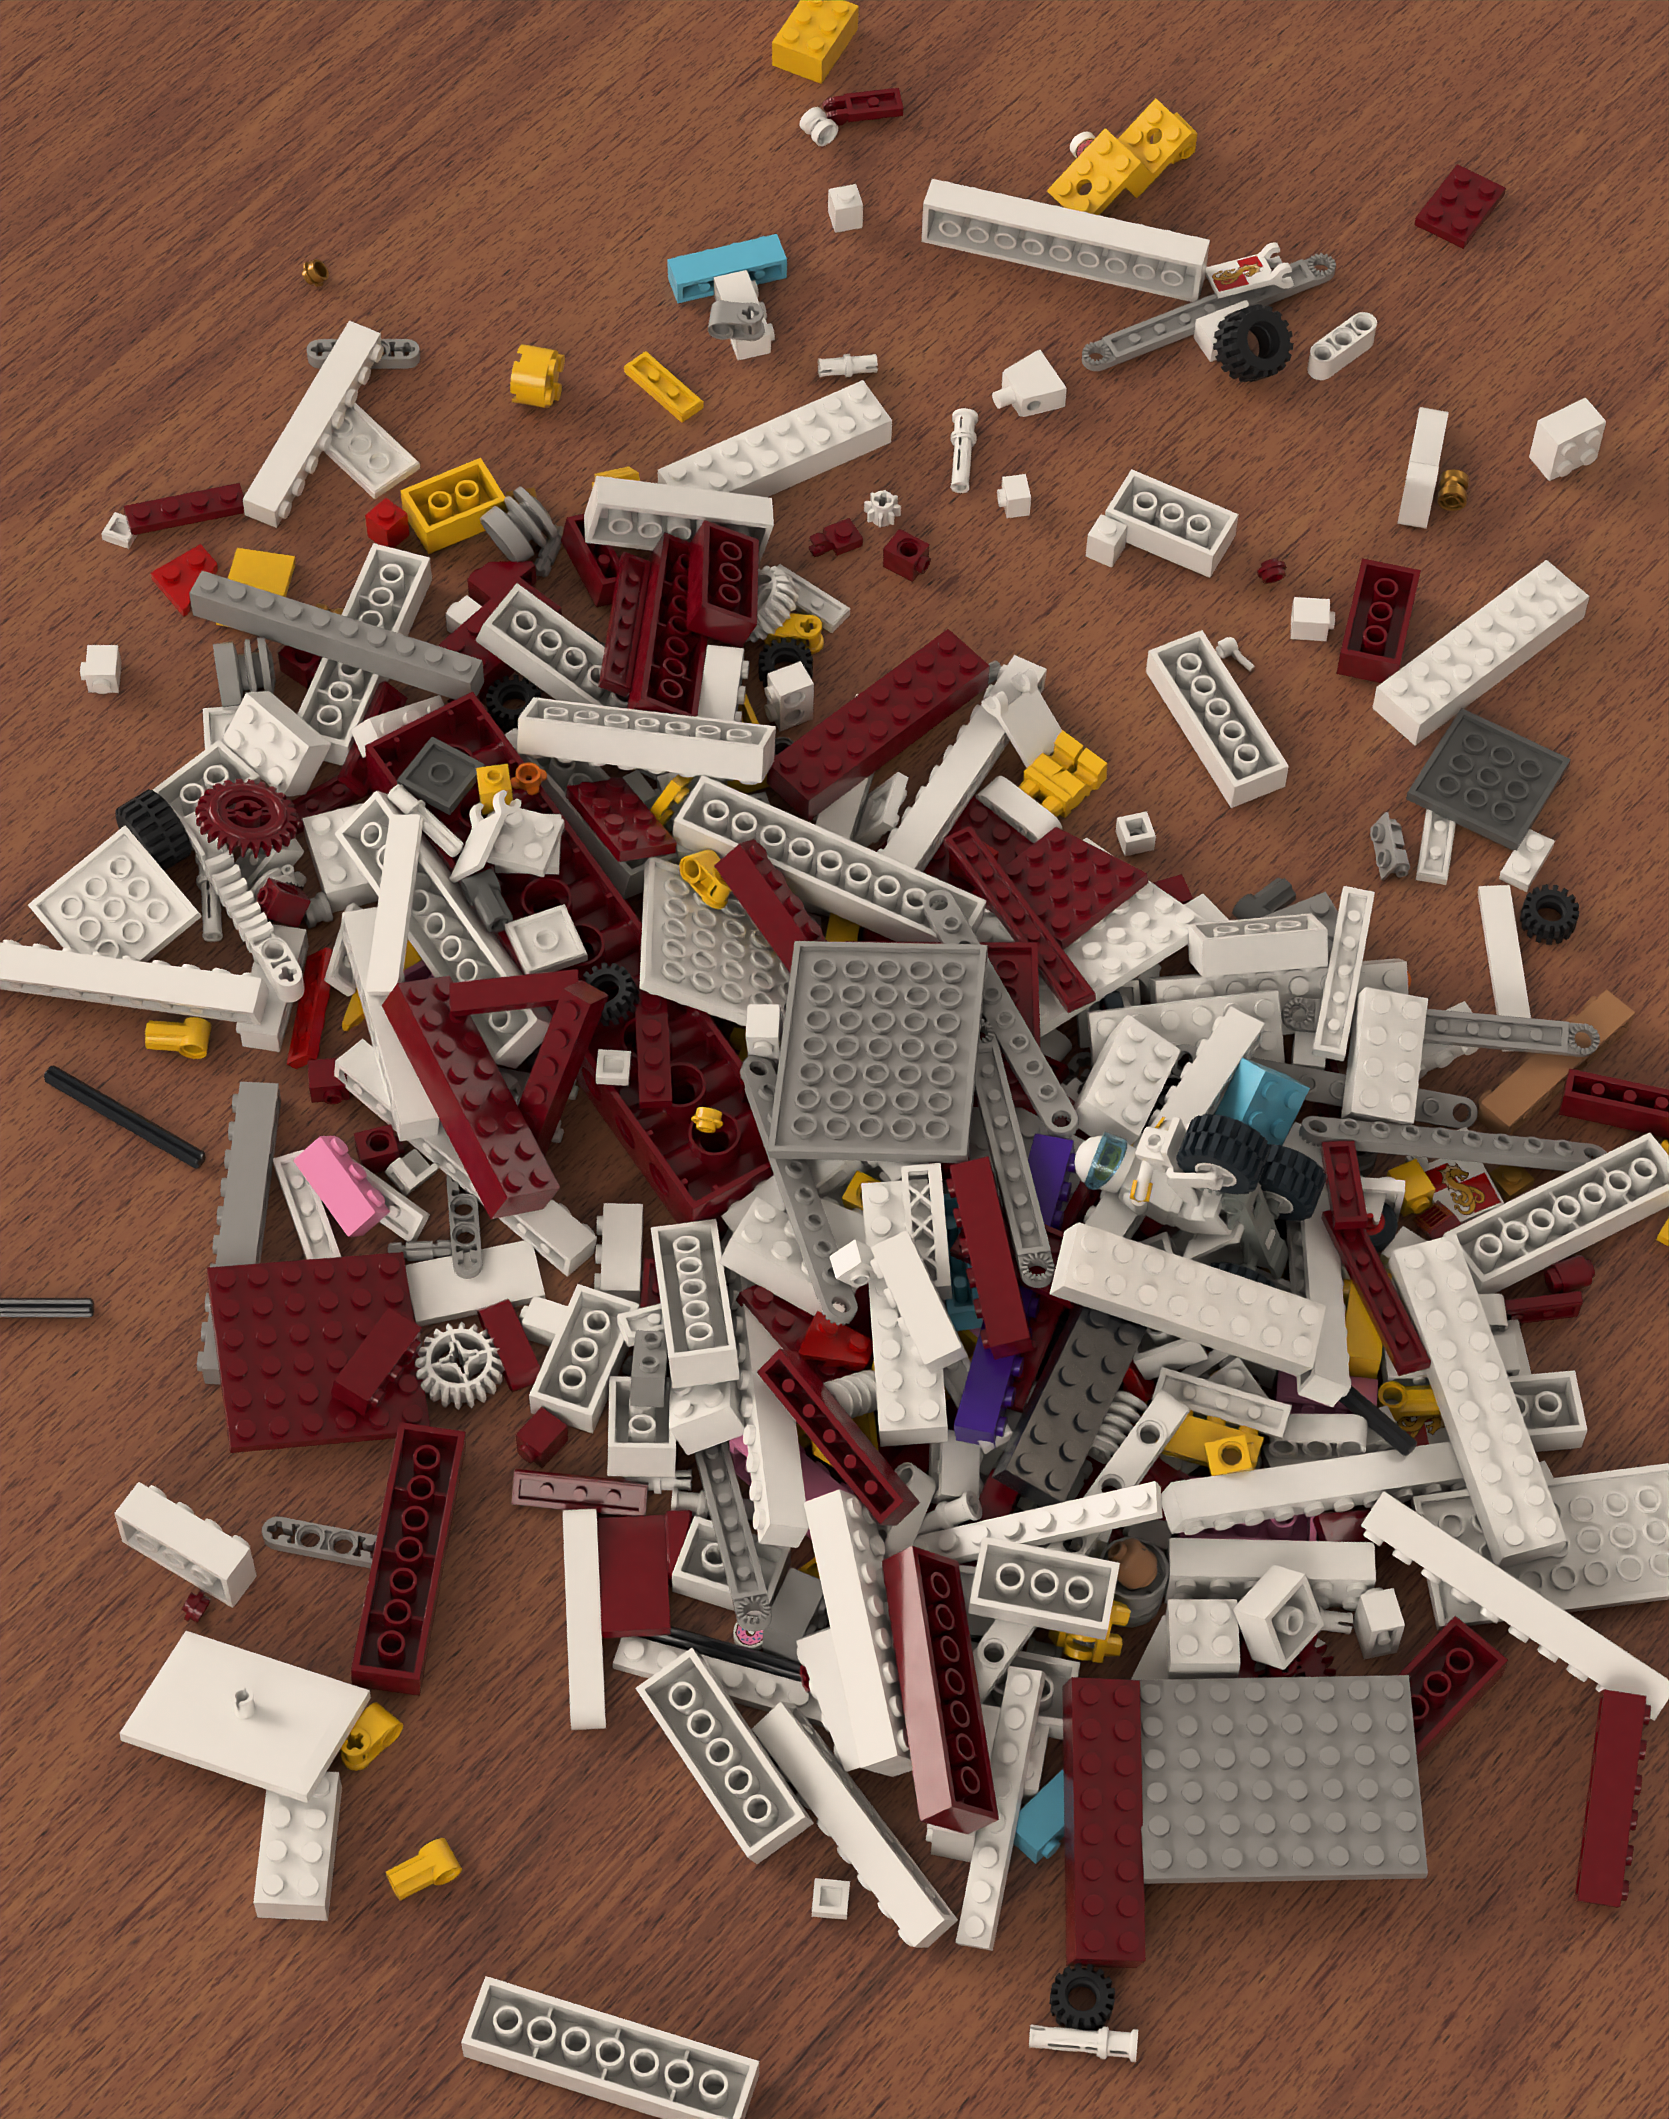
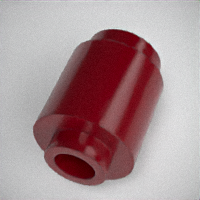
[1544,1254,1595,1294]

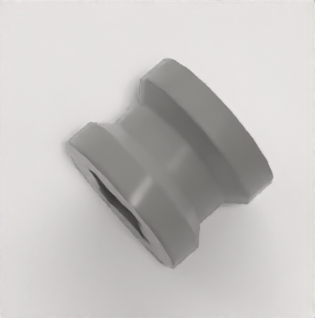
[303,891,333,929]

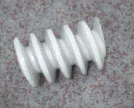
[823,1370,877,1419]
[1088,1391,1148,1465]

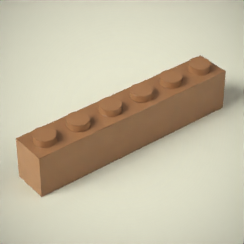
[1476,989,1635,1136]

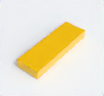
[624,351,704,423]

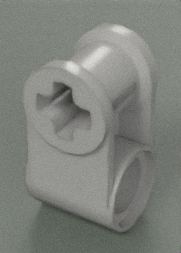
[708,300,765,341]

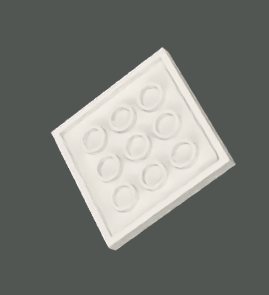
[28,825,202,962]

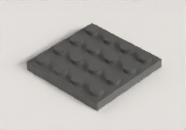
[1406,708,1571,851]

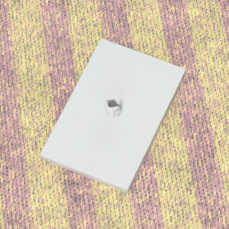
[120,1631,371,1803]

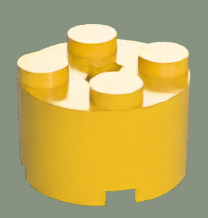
[510,344,565,408]

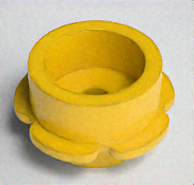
[691,1107,723,1133]

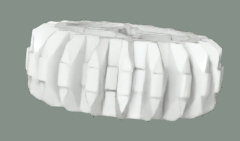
[746,565,799,642]
[415,1321,505,1410]

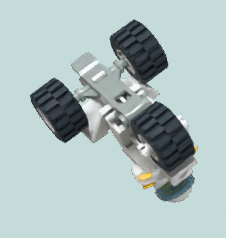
[1074,1114,1326,1289]

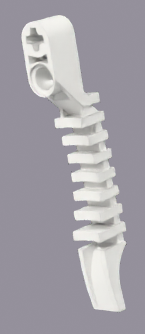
[179,812,305,1002]

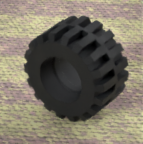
[1213,304,1294,382]
[115,789,191,871]

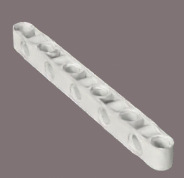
[973,1389,1190,1704]

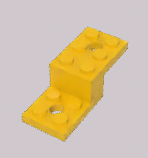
[1047,98,1195,215]

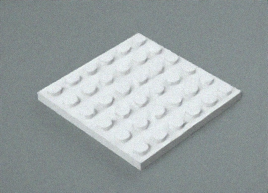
[639,857,821,1027]

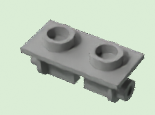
[1370,812,1410,880]

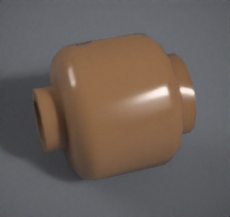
[1107,1538,1158,1589]

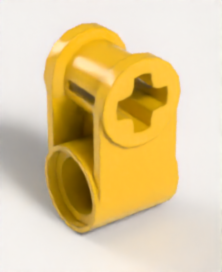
[764,613,824,654]
[679,849,731,909]
[340,1702,403,1771]

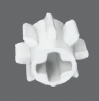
[864,490,901,528]

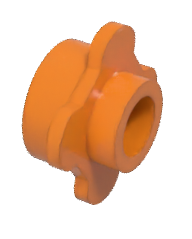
[510,762,547,795]

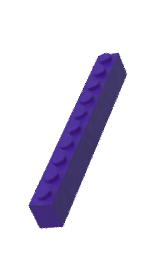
[954,1133,1076,1448]

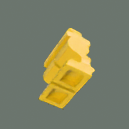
[1018,730,1107,818]

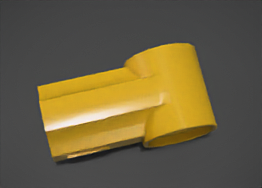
[145,1017,212,1059]
[1377,1381,1441,1422]
[386,1838,462,1901]

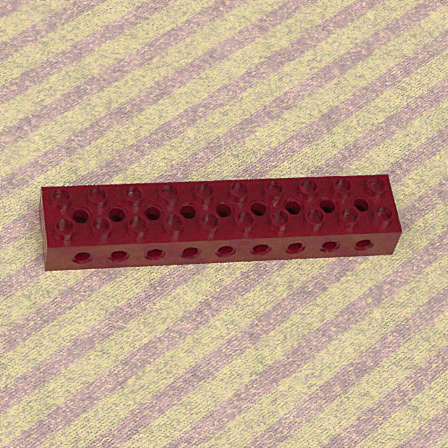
[365,691,774,1234]

